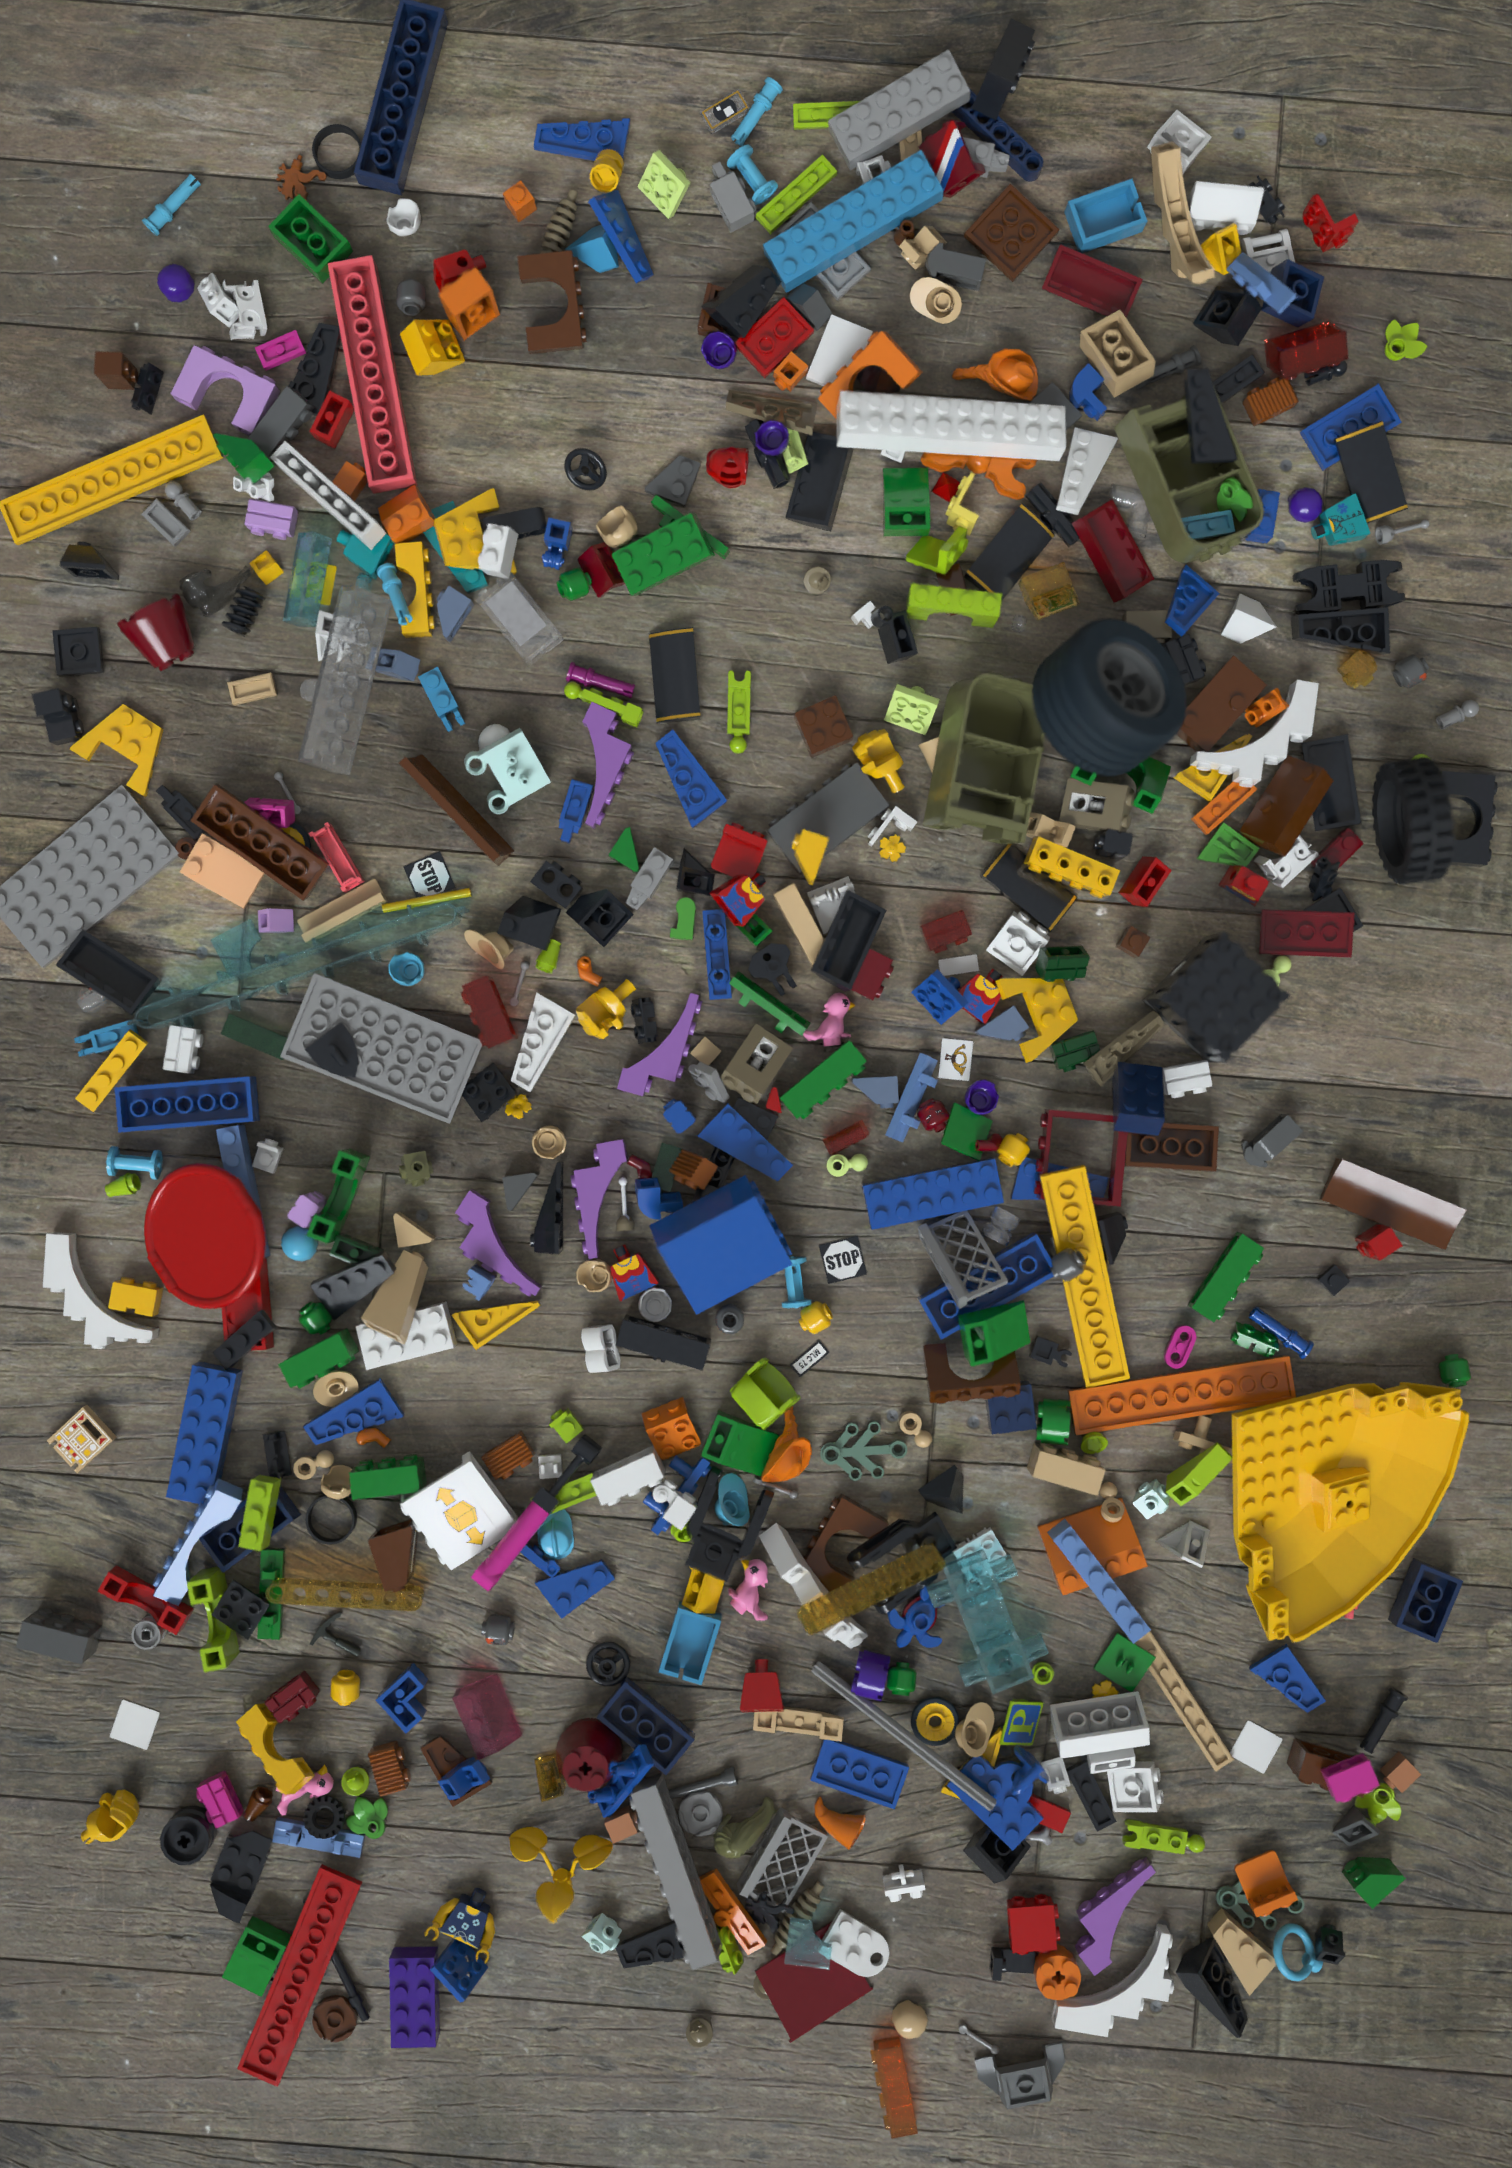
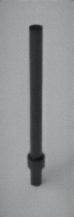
[303,1898,370,2022]

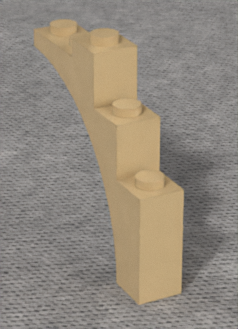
[1151,142,1215,284]

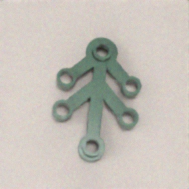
[820,1420,907,1481]
[1216,1881,1304,1930]

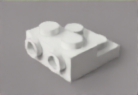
[1147,110,1212,174]
[986,911,1050,976]
[1107,1761,1164,1812]

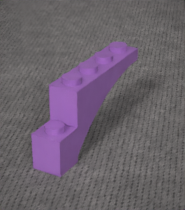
[582,702,634,829]
[617,993,702,1096]
[571,1139,628,1259]
[455,1189,542,1296]
[1075,1857,1156,1976]

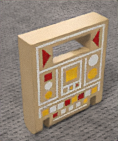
[47,1405,117,1474]

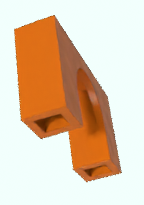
[818,331,923,419]

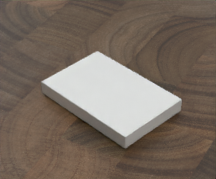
[806,314,873,386]

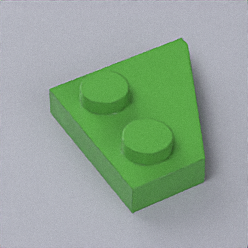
[1197,822,1260,867]

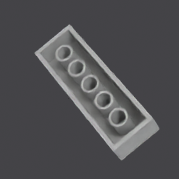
[828,50,970,171]

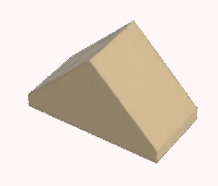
[393,1211,435,1248]

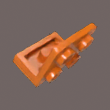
[642,1397,701,1460]
[1234,1850,1298,1917]

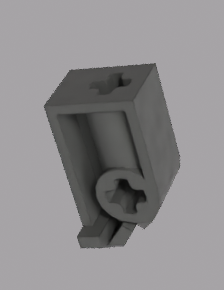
[925,242,986,291]
[1241,1114,1303,1168]

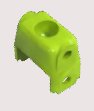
[730,1358,801,1430]

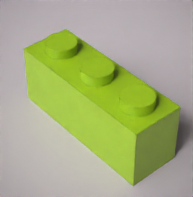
[239,1475,281,1551]

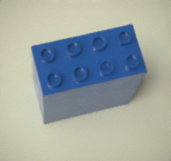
[649,1175,792,1315]

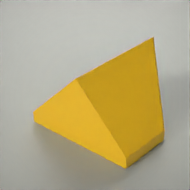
[1200,223,1241,275]

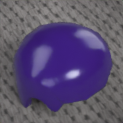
[157,263,195,302]
[701,331,737,370]
[755,420,789,456]
[1287,487,1323,523]
[965,1079,999,1115]

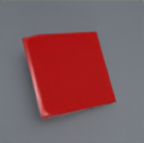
[766,1087,782,1113]

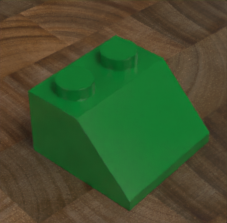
[1342,1857,1406,1909]

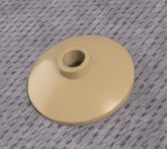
[313,1370,359,1407]

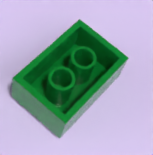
[268,194,353,284]
[278,1328,359,1389]
[349,1454,427,1500]

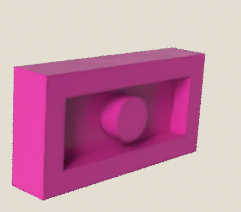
[255,330,306,371]

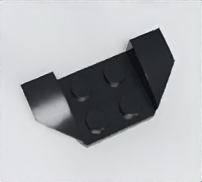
[210,1831,273,1923]

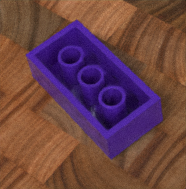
[389,1946,440,2048]

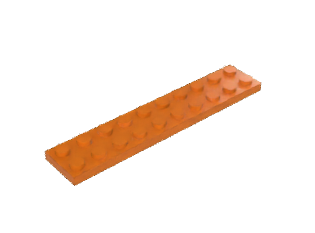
[1068,1355,1296,1435]

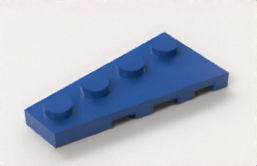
[534,118,630,161]
[588,190,654,284]

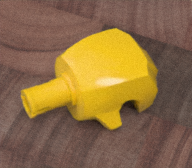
[852,729,905,793]
[576,979,636,1039]
[81,1789,140,1844]

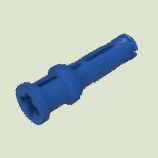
[1248,1306,1314,1359]

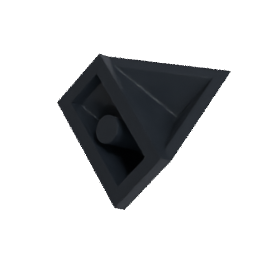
[856,365,901,394]
[676,848,715,896]
[918,1465,963,1514]

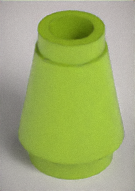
[535,939,561,974]
[105,1173,141,1197]

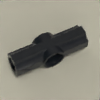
[745,419,791,489]
[1025,482,1080,547]

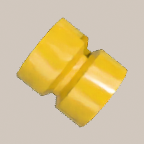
[590,149,624,193]

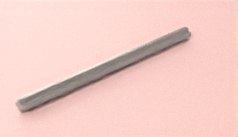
[811,1661,997,1811]

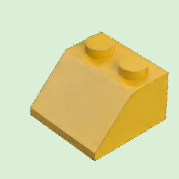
[792,829,829,886]

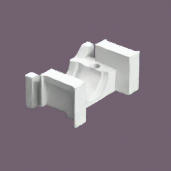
[222,280,268,340]
[1253,835,1319,888]

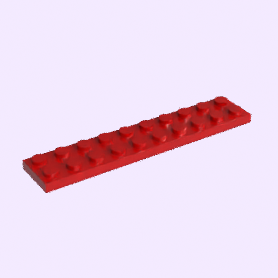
[237,1864,363,2087]

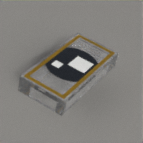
[700,89,750,134]

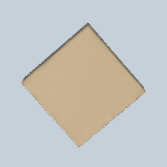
[691,1037,721,1066]

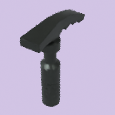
[310,1611,361,1657]

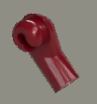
[975,1133,1003,1151]
[627,1154,653,1179]

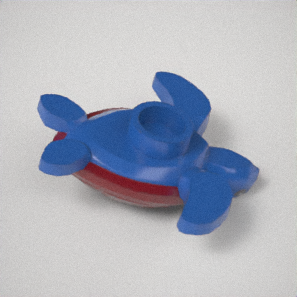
[888,1586,947,1648]

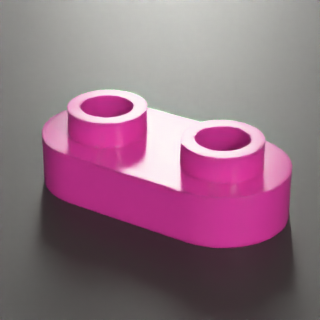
[1164,1325,1197,1369]

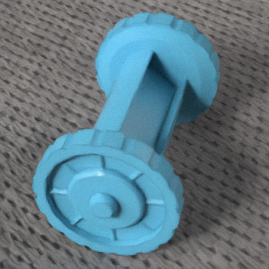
[726,145,778,205]
[106,1146,163,1180]
[782,1256,812,1308]

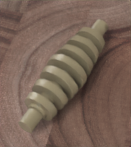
[540,189,578,254]
[771,1881,824,1956]

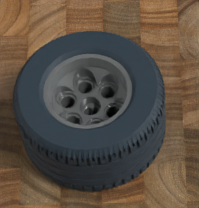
[1032,618,1186,776]

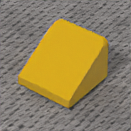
[249,550,283,585]

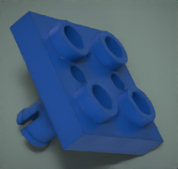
[911,969,968,1025]
[430,1938,488,2003]

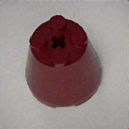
[117,593,195,672]
[556,1718,623,1792]

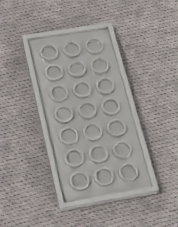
[0,785,179,968]
[280,973,484,1124]

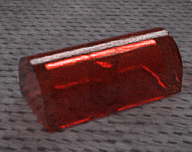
[822,1119,870,1156]

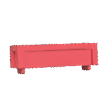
[309,822,365,893]

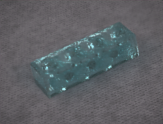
[283,532,332,628]

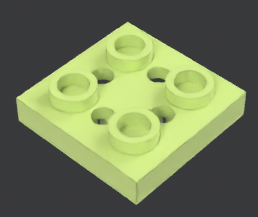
[637,150,691,219]
[884,684,940,735]

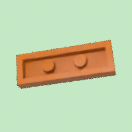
[1191,782,1257,835]

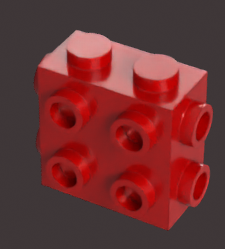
[1006,1894,1060,1955]

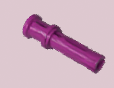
[566,662,635,698]

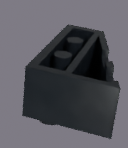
[701,265,781,338]

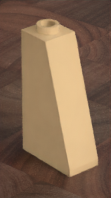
[773,883,824,966]
[361,1250,428,1344]

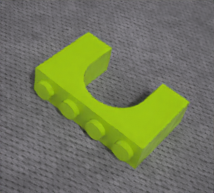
[906,583,1002,628]
[187,1567,240,1672]

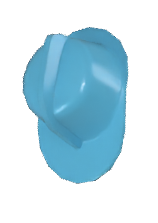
[714,1473,750,1526]
[537,1509,574,1560]

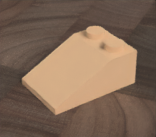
[180,833,265,908]

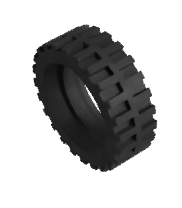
[1372,757,1455,885]

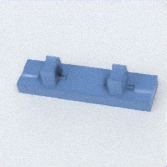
[885,1053,938,1142]
[272,1817,365,1858]

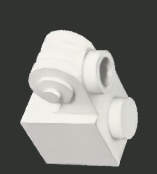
[653,1479,697,1530]

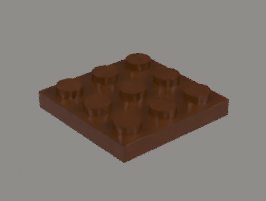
[964,184,1060,282]

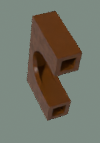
[517,250,587,354]
[923,1343,1021,1404]
[802,1493,889,1602]

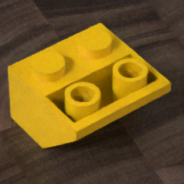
[400,319,465,376]

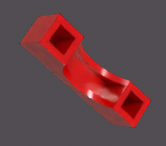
[97,1565,194,1635]

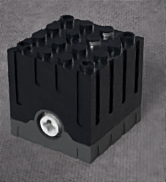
[1142,931,1291,1063]

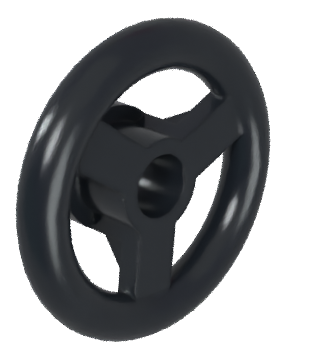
[564,448,607,491]
[586,1642,630,1686]

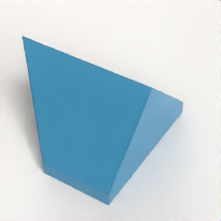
[564,224,619,273]

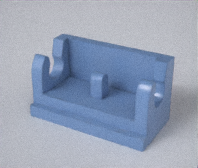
[463,1264,496,1301]

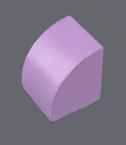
[258,909,294,933]

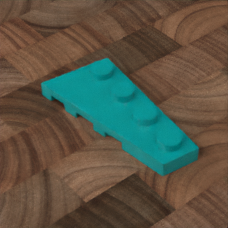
[423,501,488,594]

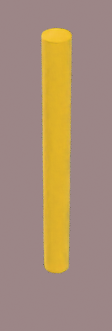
[382,888,472,913]

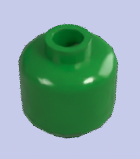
[557,567,592,601]
[298,1301,332,1335]
[1438,1354,1471,1388]
[887,1662,917,1696]

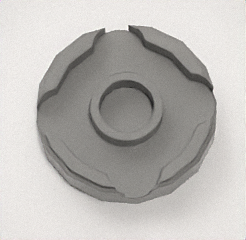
[678,1790,723,1837]

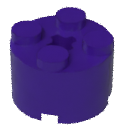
[851,1650,891,1701]

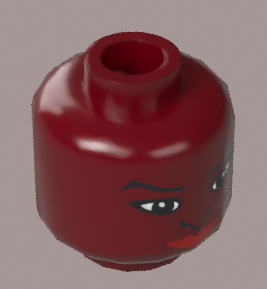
[917,1098,950,1133]

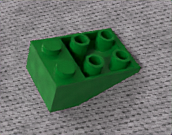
[883,468,930,536]
[958,1300,1031,1367]
[701,1410,780,1476]
[222,1916,292,1997]

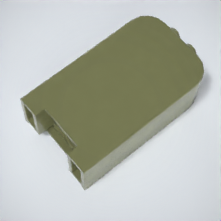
[1114,387,1264,563]
[923,673,1045,845]

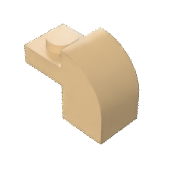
[899,226,947,270]
[1026,812,1076,847]

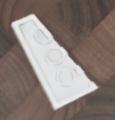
[1056,427,1118,515]
[511,992,576,1092]

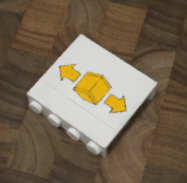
[400,1451,518,1570]

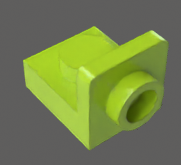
[549,1408,584,1444]

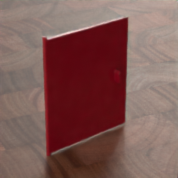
[755,1922,873,2043]

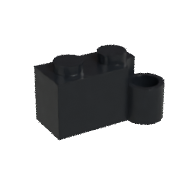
[871,606,918,664]

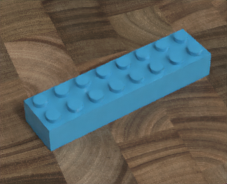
[763,150,943,293]

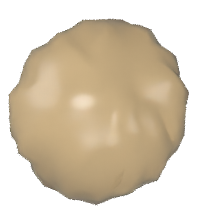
[596,505,638,549]

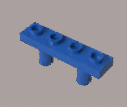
[702,909,732,1000]
[643,1455,712,1535]
[588,1744,654,1818]

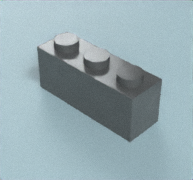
[248,386,315,459]

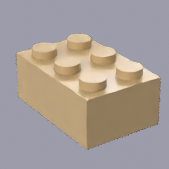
[1080,310,1155,398]
[1027,1443,1105,1496]

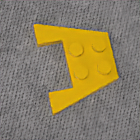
[433,488,517,575]
[70,704,164,797]
[995,978,1078,1063]

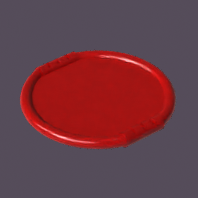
[144,1163,266,1309]

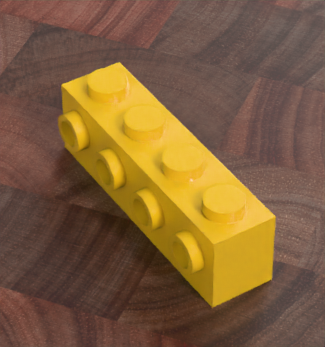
[1024,836,1120,899]

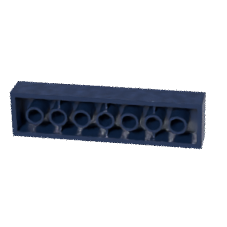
[354,0,448,196]

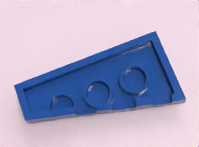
[655,730,728,829]
[697,1104,793,1181]
[1010,1157,1109,1200]
[303,1378,404,1445]

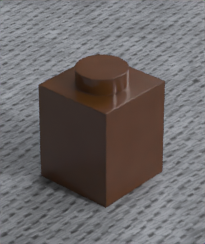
[1115,926,1151,958]

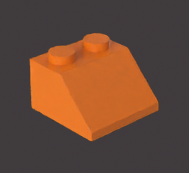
[378,484,436,543]

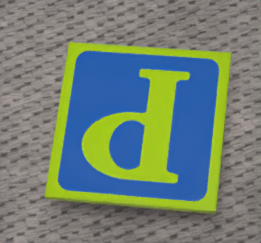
[999,1699,1044,1746]

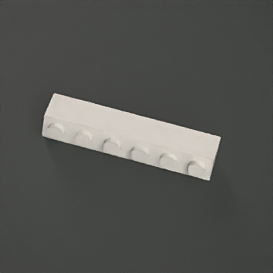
[270,441,386,550]

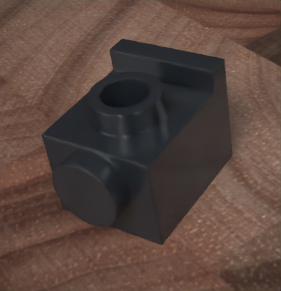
[1315,1924,1345,1965]

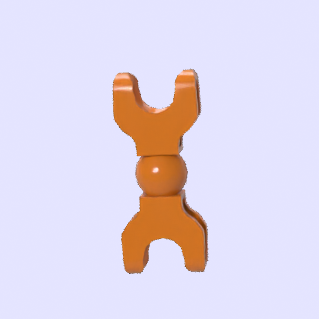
[921,452,1037,500]

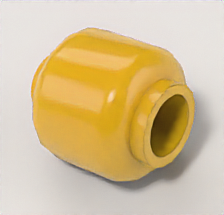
[997,1133,1030,1167]
[798,1301,833,1334]
[330,1670,360,1706]

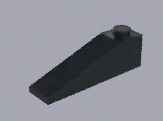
[530,1161,563,1254]
[1176,1937,1248,2038]

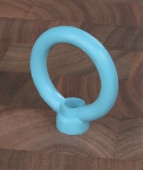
[1273,1923,1323,1981]

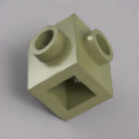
[399,1151,433,1187]

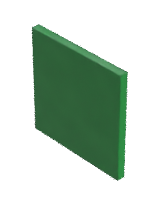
[941,1103,993,1161]
[1094,1632,1156,1692]

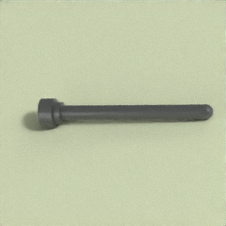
[669,1767,738,1799]

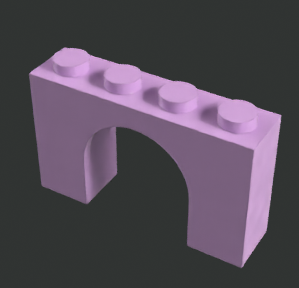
[171,345,280,436]

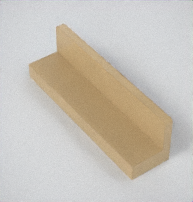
[297,879,388,944]

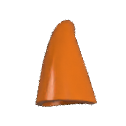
[814,1797,866,1850]

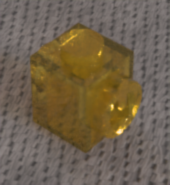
[1337,650,1378,689]

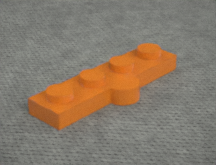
[699,1868,767,1955]

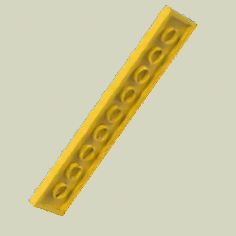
[0,414,223,546]
[1039,1165,1130,1388]

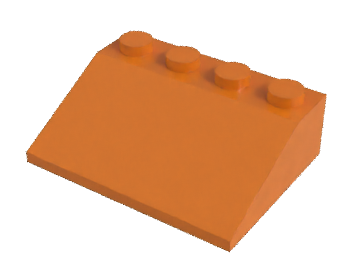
[1037,1498,1148,1596]

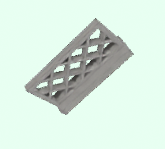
[918,1211,1008,1309]
[737,1807,828,1913]

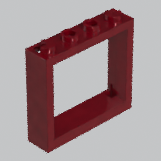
[1034,1109,1128,1207]

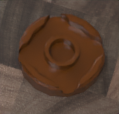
[312,1995,358,2042]

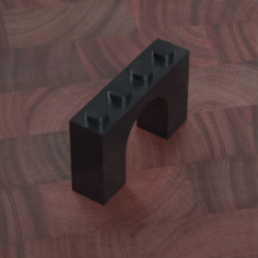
[1440,771,1498,867]

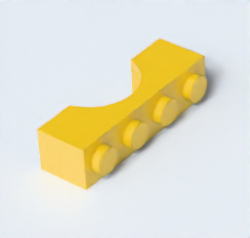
[395,541,435,638]
[236,1703,315,1795]

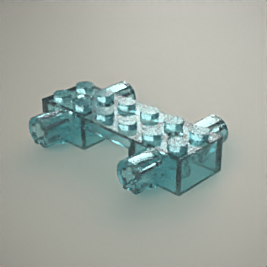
[926,1549,1049,1694]

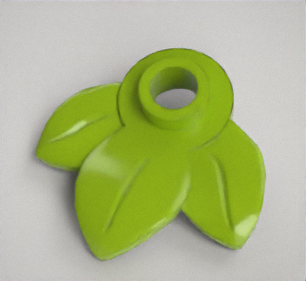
[1384,320,1427,361]
[1355,1783,1402,1824]

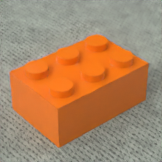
[438,267,500,341]

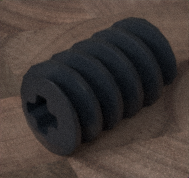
[222,586,266,637]

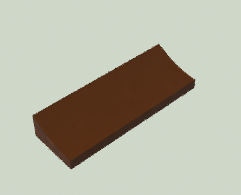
[399,754,514,866]
[191,783,330,901]
[1320,1158,1467,1250]

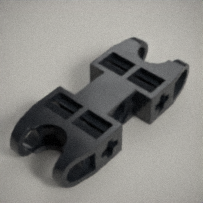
[1292,560,1406,614]

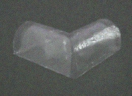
[1108,483,1151,538]

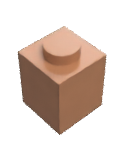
[1380,1752,1421,1793]
[604,1805,639,1844]

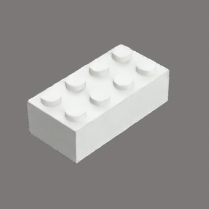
[355,1301,457,1370]
[1050,1691,1150,1759]

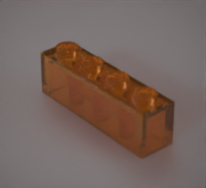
[870,2036,918,2139]

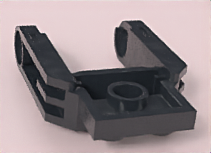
[684,1466,774,1583]
[847,1512,957,1614]

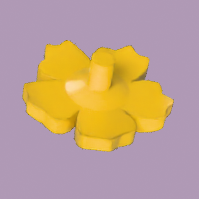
[879,834,906,862]
[505,1094,532,1119]
[1092,1680,1119,1698]

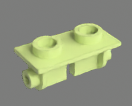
[782,428,808,474]

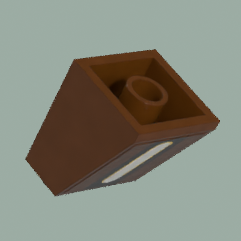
[368,1518,418,1593]

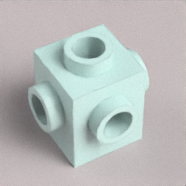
[1132,1479,1170,1519]
[581,1913,622,1954]

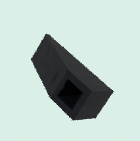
[691,1146,735,1203]

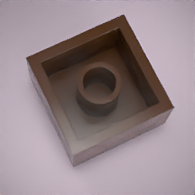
[794,695,853,758]

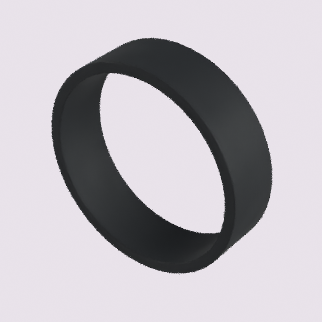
[312,124,361,179]
[305,1494,357,1545]

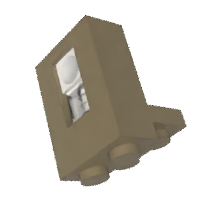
[1059,778,1136,833]
[720,1024,793,1105]

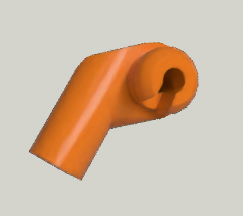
[577,956,603,987]
[356,1427,391,1448]

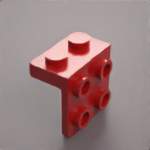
[1302,194,1359,252]
[711,822,768,879]

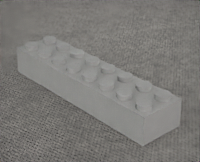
[629,1773,722,1970]

